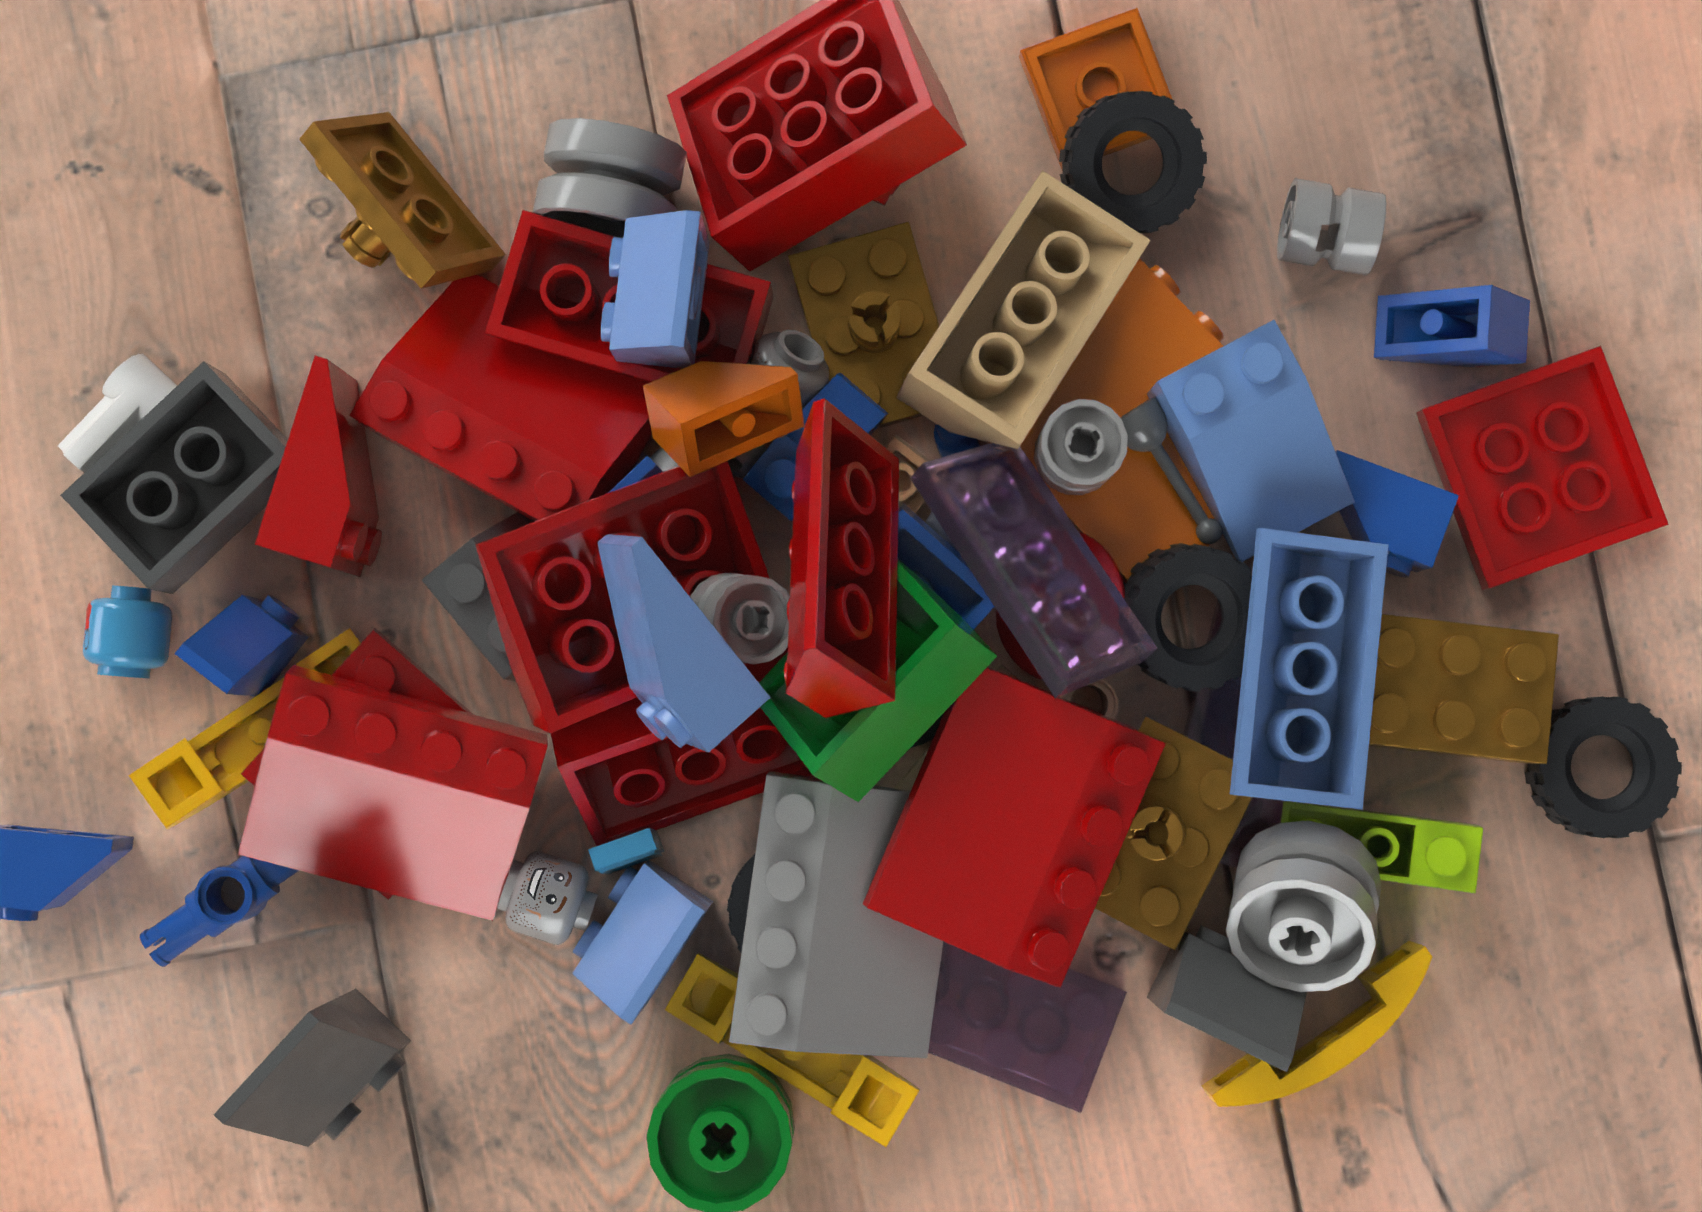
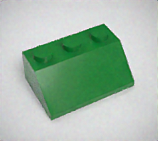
[759,558,997,802]

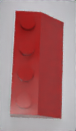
[485,210,774,383]
[784,398,899,718]
[551,647,812,846]

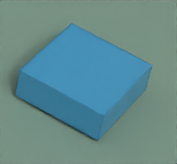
[588,828,664,875]

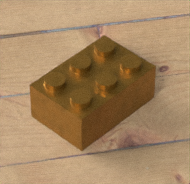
[1369,614,1559,764]

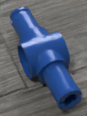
[140,856,299,967]

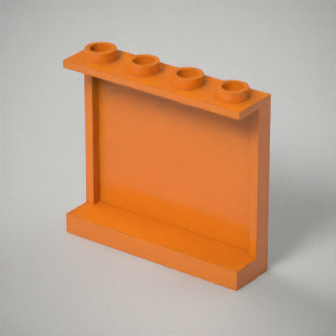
[985,258,1224,583]

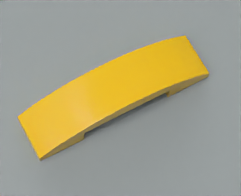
[128,628,360,830]
[1201,941,1433,1107]
[664,953,920,1147]

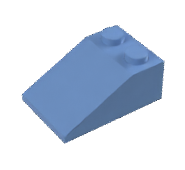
[1147,320,1355,562]
[597,534,771,753]

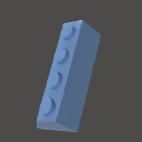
[1230,528,1389,810]

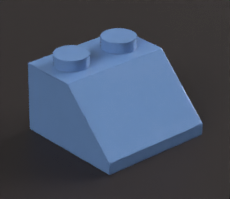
[601,210,710,369]
[572,860,713,1025]

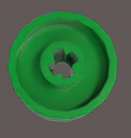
[646,1054,795,1212]

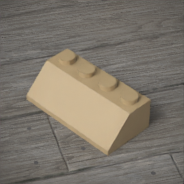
[896,170,1151,449]

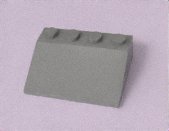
[729,771,943,1058]

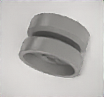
[533,118,687,238]
[1226,821,1381,992]

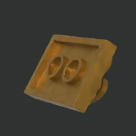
[299,112,506,289]
[788,221,939,429]
[1095,716,1253,950]

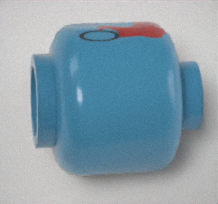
[82,585,172,678]

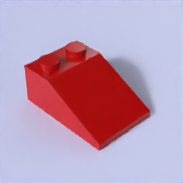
[255,355,382,577]

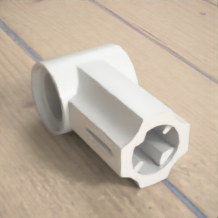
[58,354,177,473]

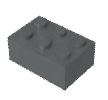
[60,361,288,594]

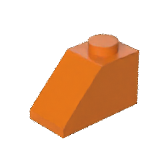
[643,361,804,477]

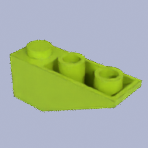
[1281,801,1483,893]

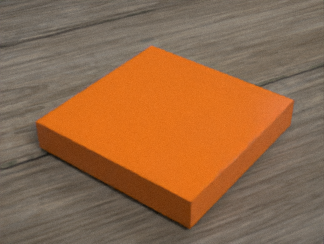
[1019,8,1175,171]

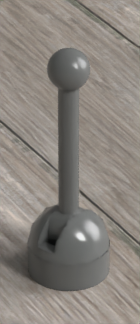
[1120,397,1222,544]

